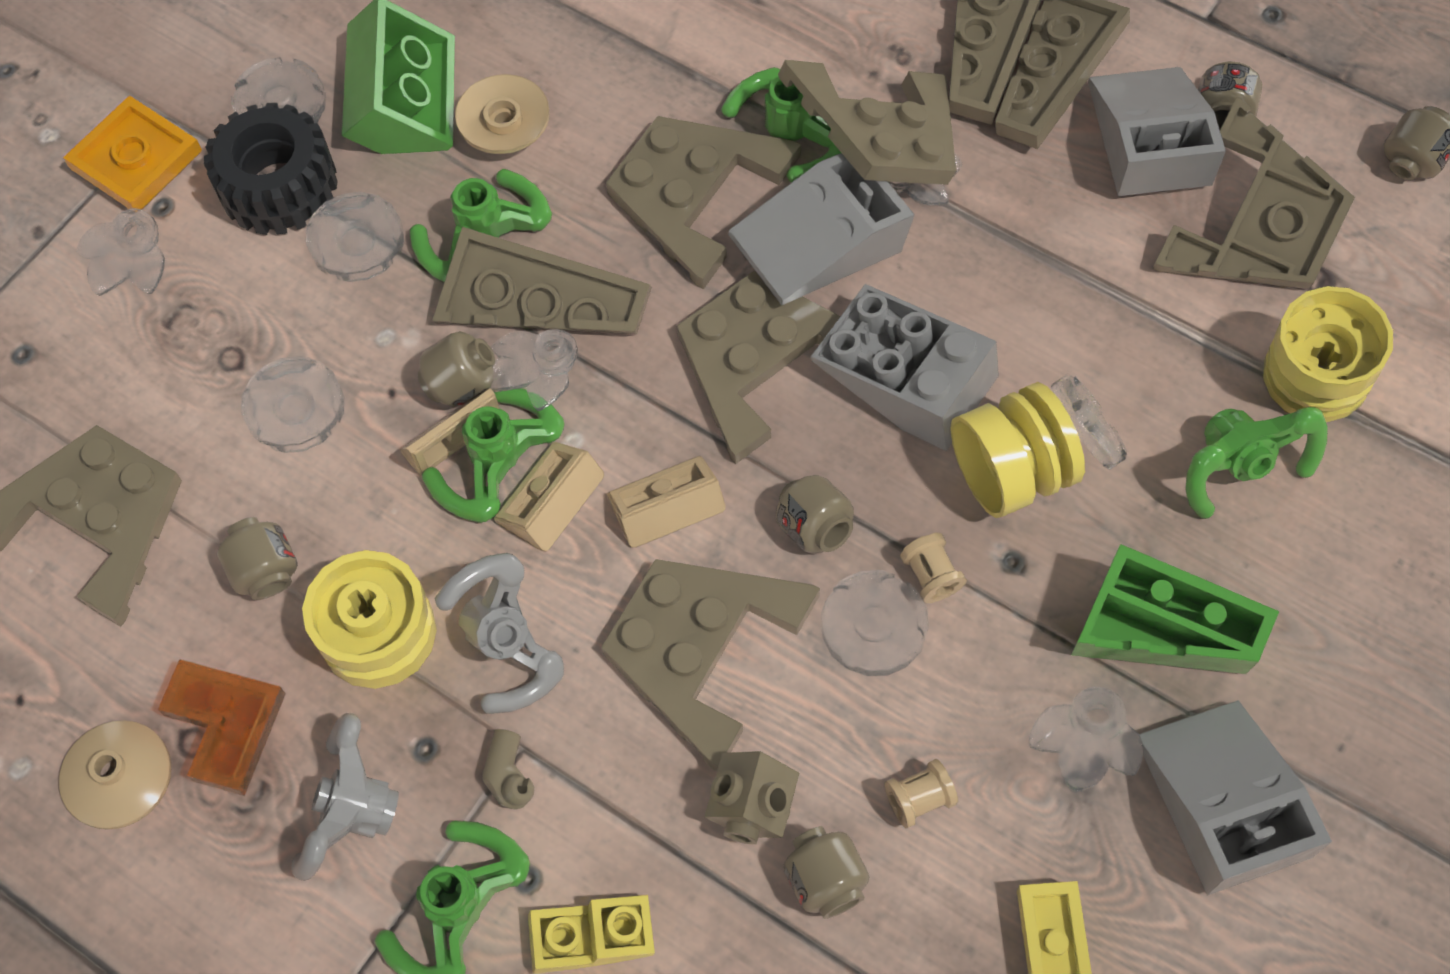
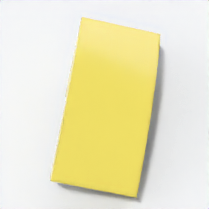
[528,895,655,974]

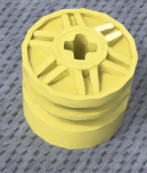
[1263,286,1393,422]
[950,382,1085,518]

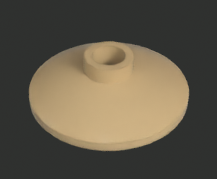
[455,74,550,154]
[59,720,171,830]

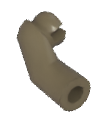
[482,729,534,810]

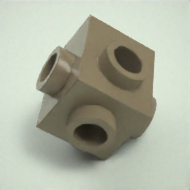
[704,751,800,845]

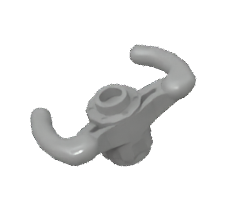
[435,553,564,714]
[292,713,399,881]

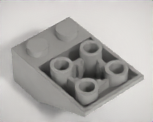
[1088,67,1226,196]
[728,153,914,305]
[811,284,999,451]
[1135,700,1332,896]

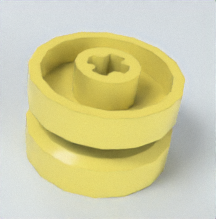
[302,550,437,689]

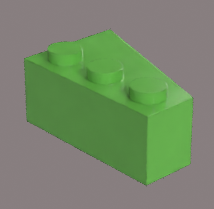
[1071,544,1279,674]

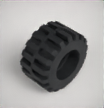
[204,102,338,235]

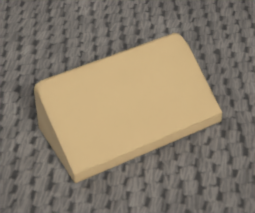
[400,388,499,476]
[494,442,604,551]
[607,456,726,548]

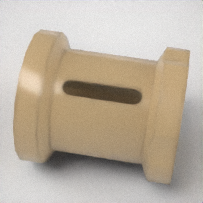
[900,533,967,603]
[884,759,958,828]

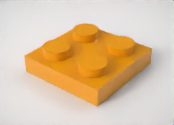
[63,95,202,214]

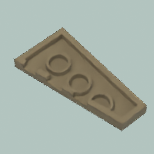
[949,0,1041,125]
[995,0,1130,149]
[432,227,652,334]

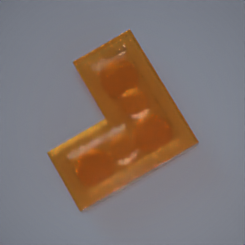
[158,659,286,796]

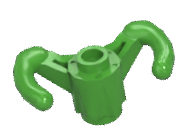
[721,67,841,182]
[410,169,552,282]
[422,385,565,523]
[1185,407,1328,519]
[375,821,530,974]

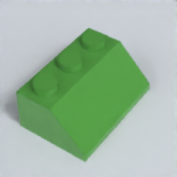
[342,0,455,154]

